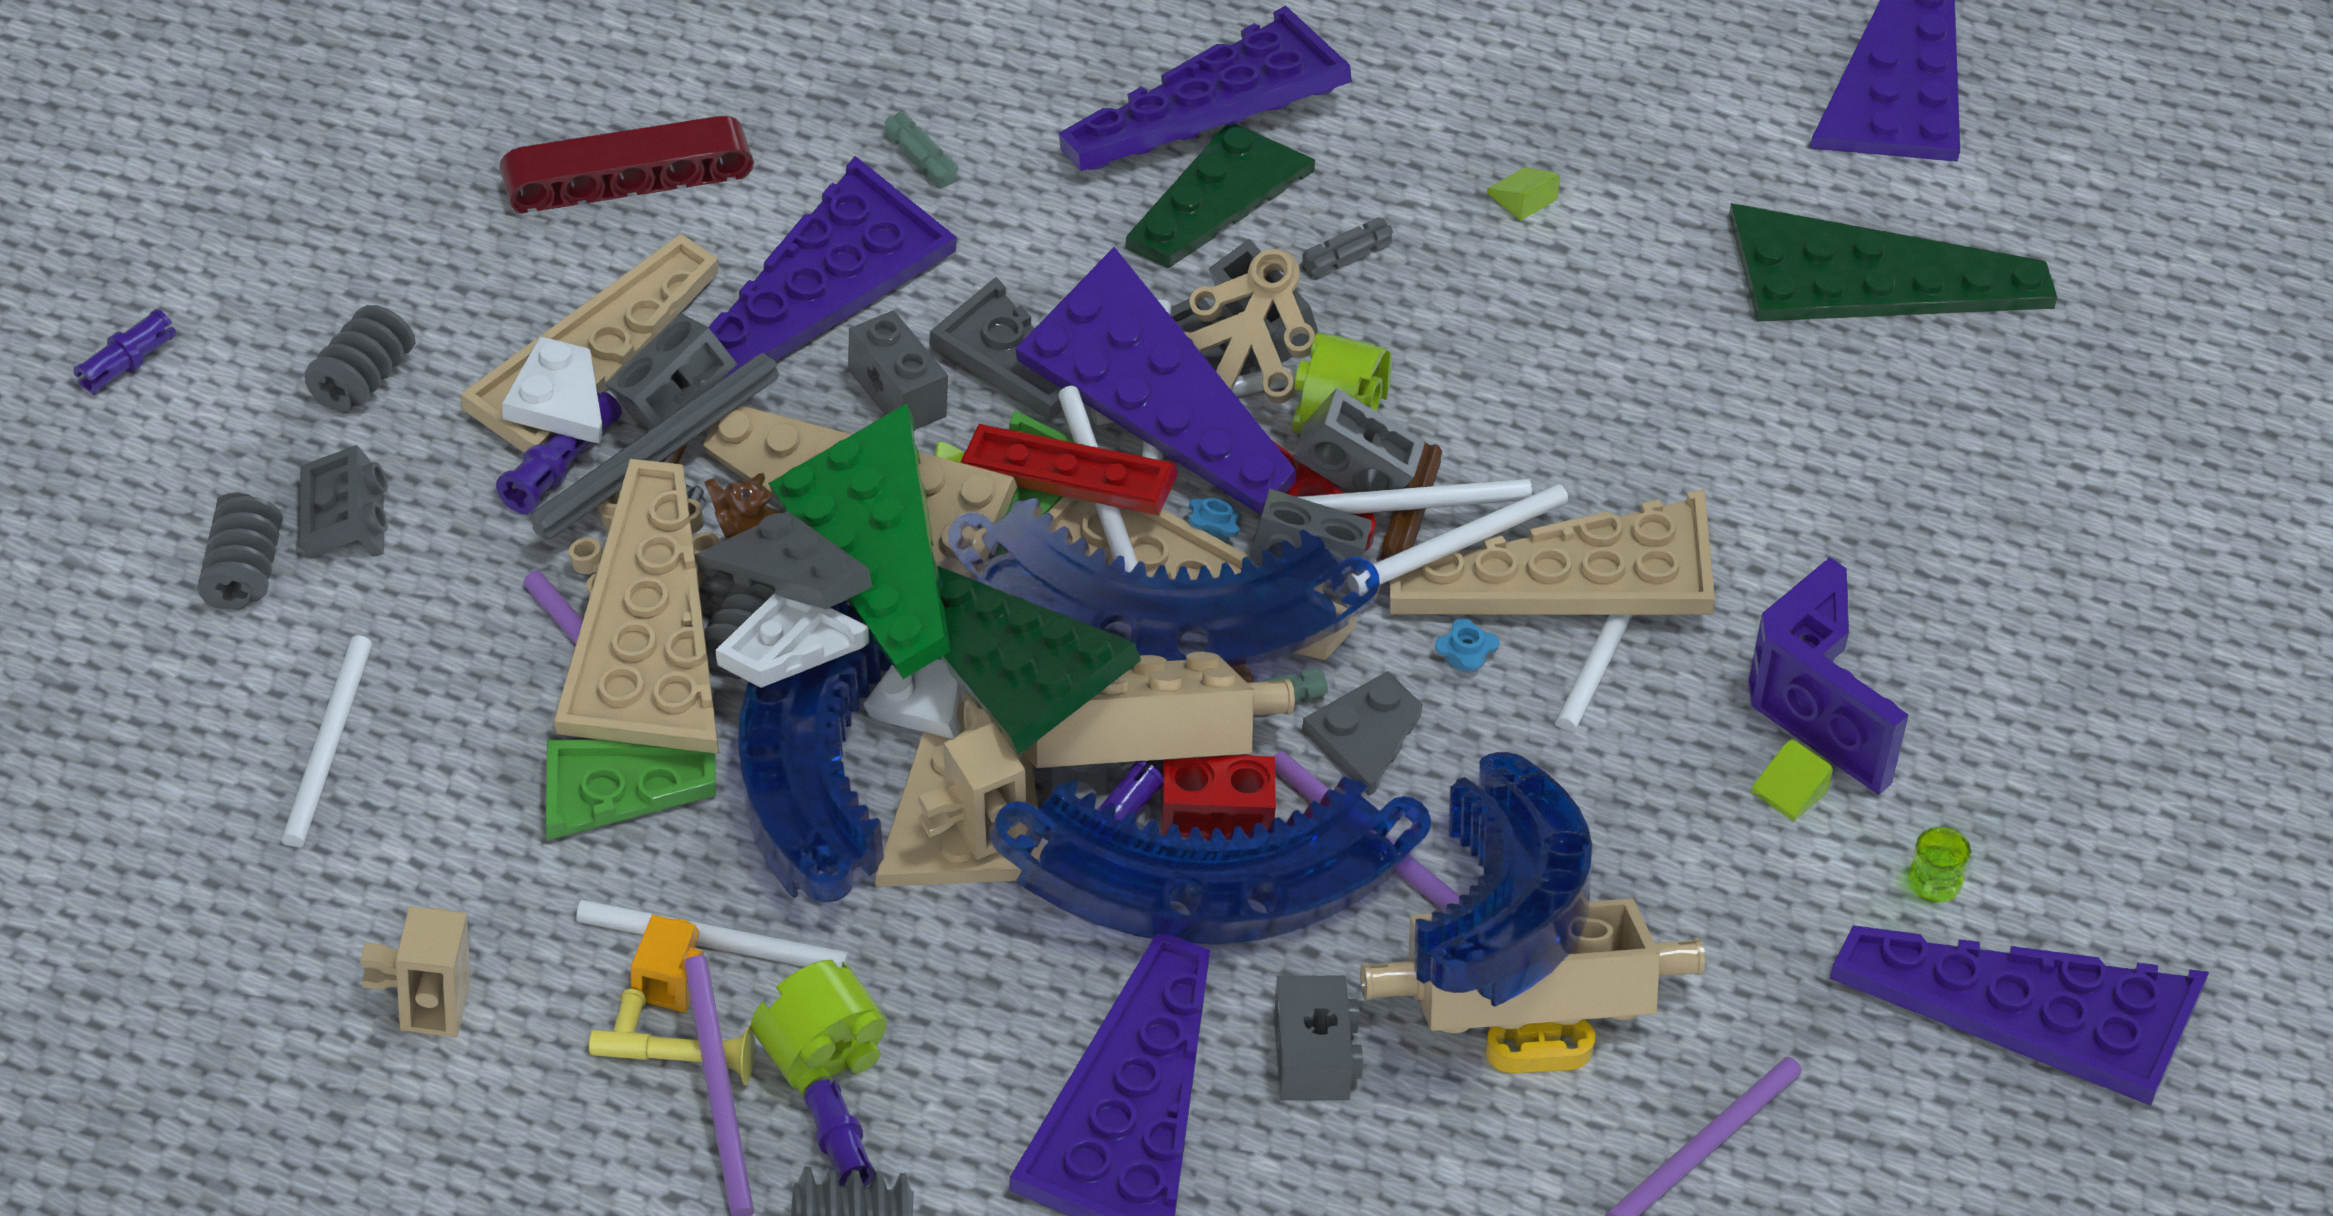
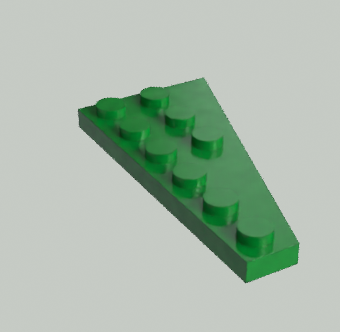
[768,403,951,679]

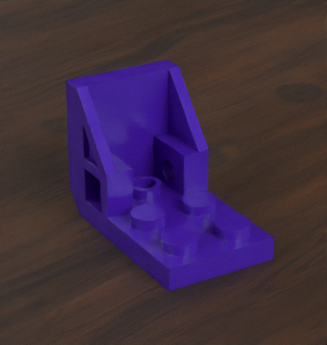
[1748,557,1909,795]

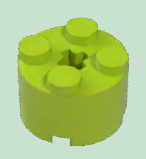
[1292,332,1392,435]
[751,959,887,1097]

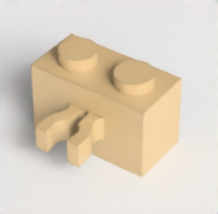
[918,722,1028,860]
[360,906,470,1037]

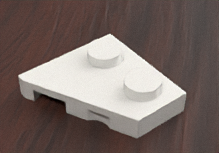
[502,336,602,444]
[716,592,869,688]
[864,659,965,739]

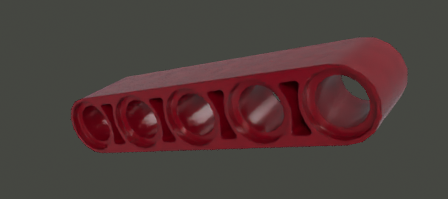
[499,116,754,214]

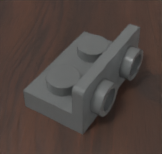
[300,445,388,558]

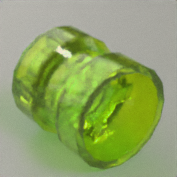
[1908,827,1971,903]

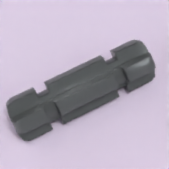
[1301,217,1393,278]

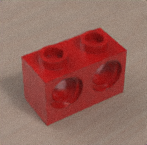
[1161,754,1276,841]

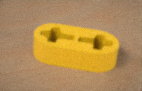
[1485,1019,1595,1073]

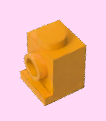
[631,914,704,1013]

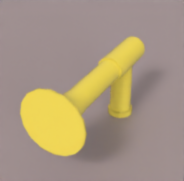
[589,988,755,1086]

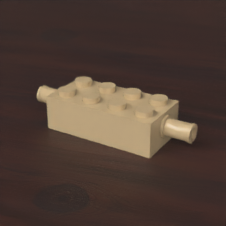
[964,652,1295,768]
[1360,898,1705,1033]

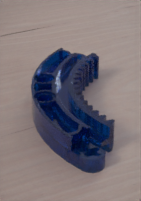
[948,498,1380,666]
[738,600,892,902]
[1414,752,1592,1007]
[990,776,1431,945]

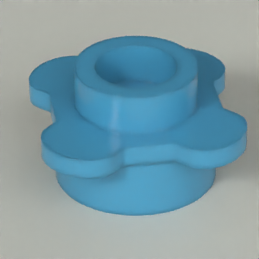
[1187,498,1240,543]
[1435,619,1500,671]

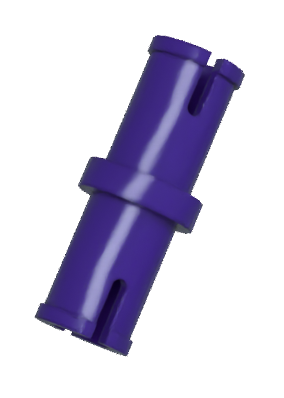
[73,309,176,395]
[804,1079,876,1188]

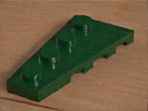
[1125,124,1315,268]

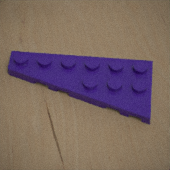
[1810,0,1960,162]
[1058,5,1352,171]
[709,156,957,378]
[1015,247,1296,515]
[1830,925,2209,1106]
[1009,930,1210,1216]

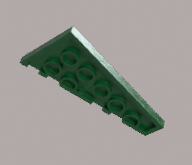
[1729,203,2057,322]
[937,566,1141,755]

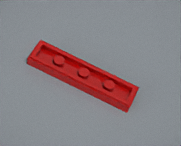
[960,424,1178,516]

